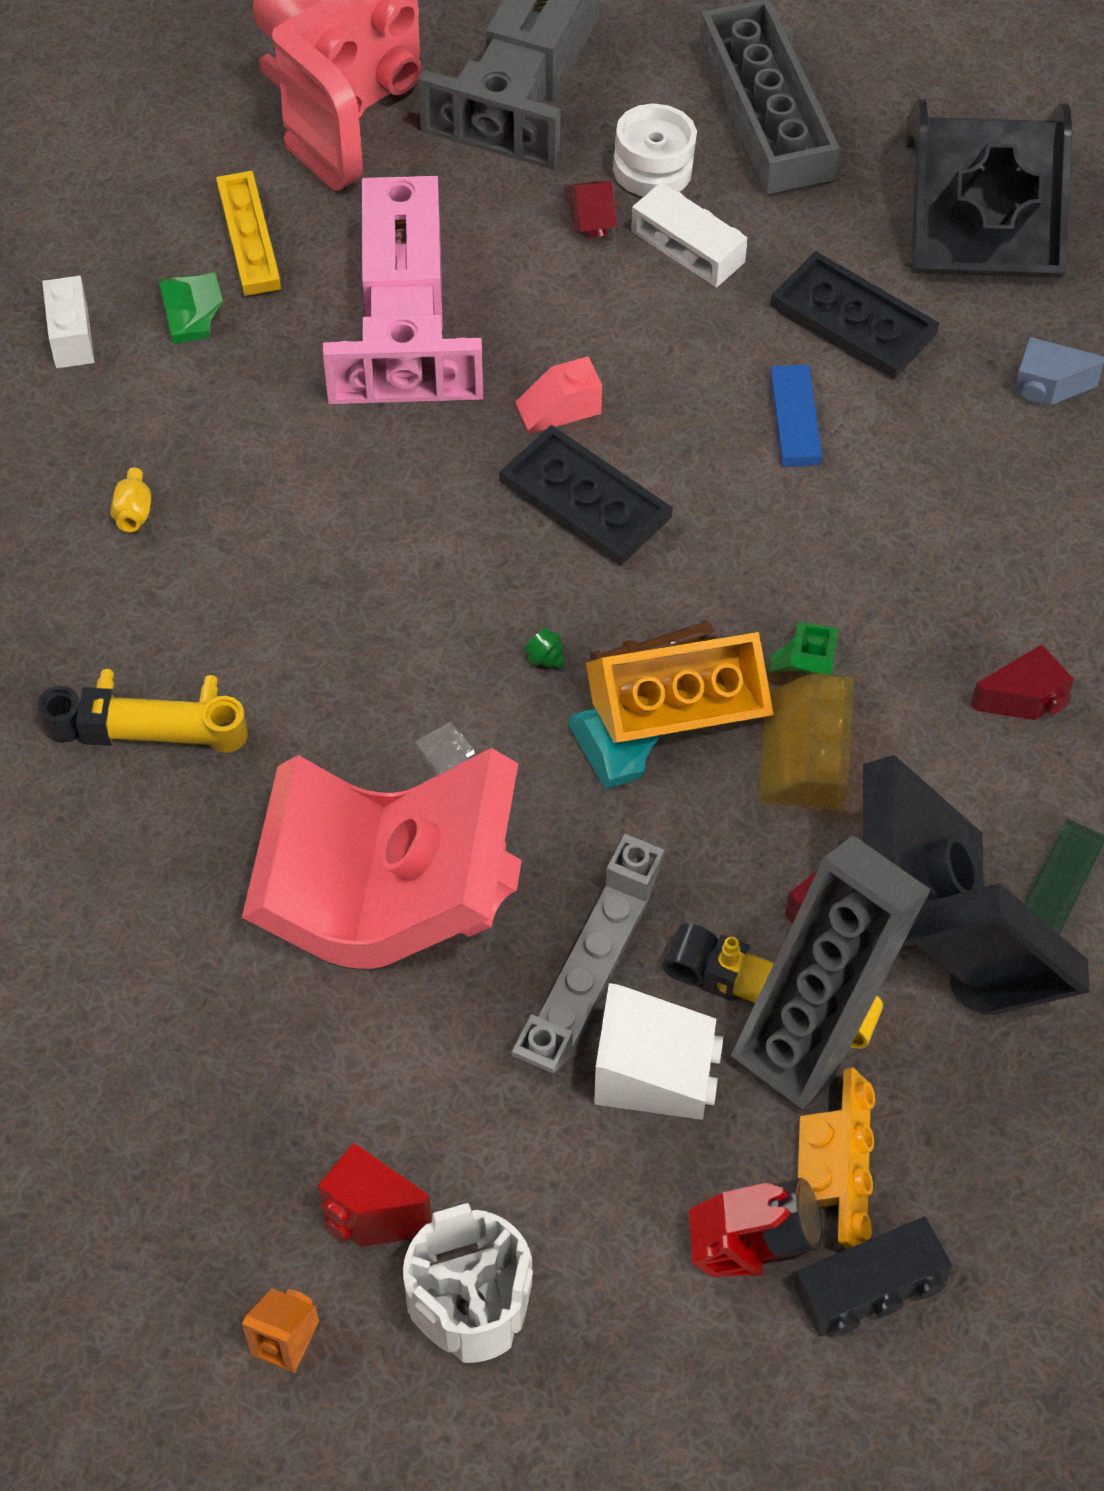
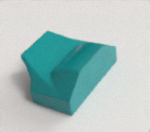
[568,709,658,789]

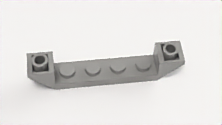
[512,834,665,1074]

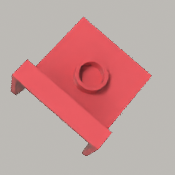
[242,748,522,969]

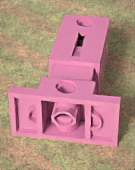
[323,176,483,404]

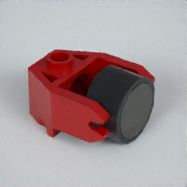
[689,1178,823,1277]

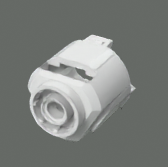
[403,1203,533,1363]

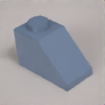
[1013,337,1104,405]

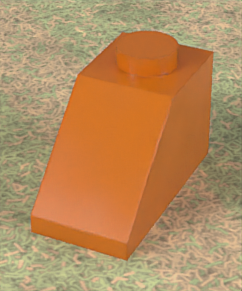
[242,1288,319,1373]

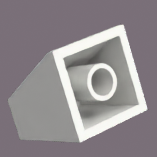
[594,983,723,1120]

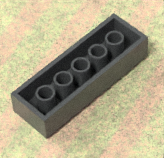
[699,0,840,195]
[731,835,931,1110]

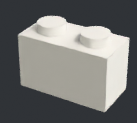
[42,276,94,368]

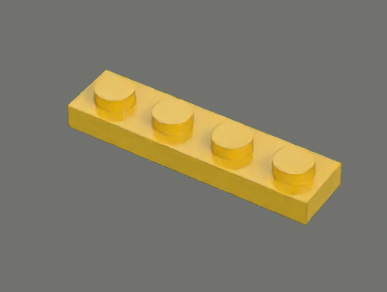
[216,171,281,296]

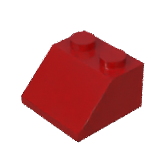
[318,1142,432,1247]

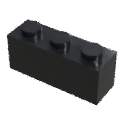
[794,1216,953,1337]

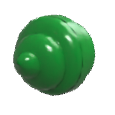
[522,626,564,669]

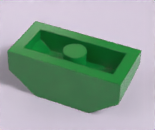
[158,272,223,344]
[768,621,839,683]

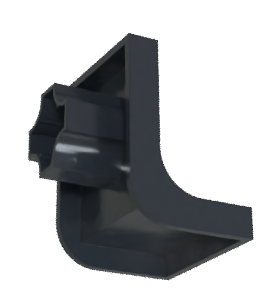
[906,99,1072,278]
[862,755,1090,1015]

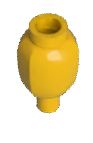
[110,468,151,532]

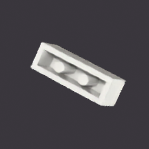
[631,182,747,288]

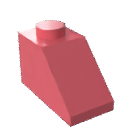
[515,356,602,434]

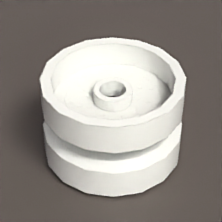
[613,104,697,197]

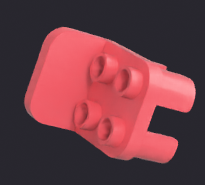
[253,0,422,191]

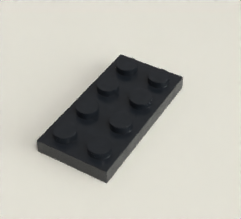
[770,251,940,379]
[499,425,673,566]

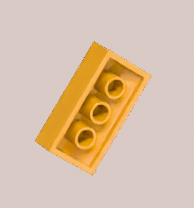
[586,632,774,743]

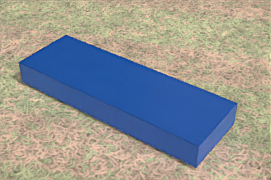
[770,365,822,467]

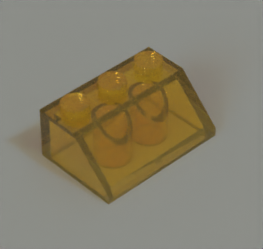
[758,673,854,811]

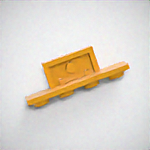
[798,1068,875,1249]

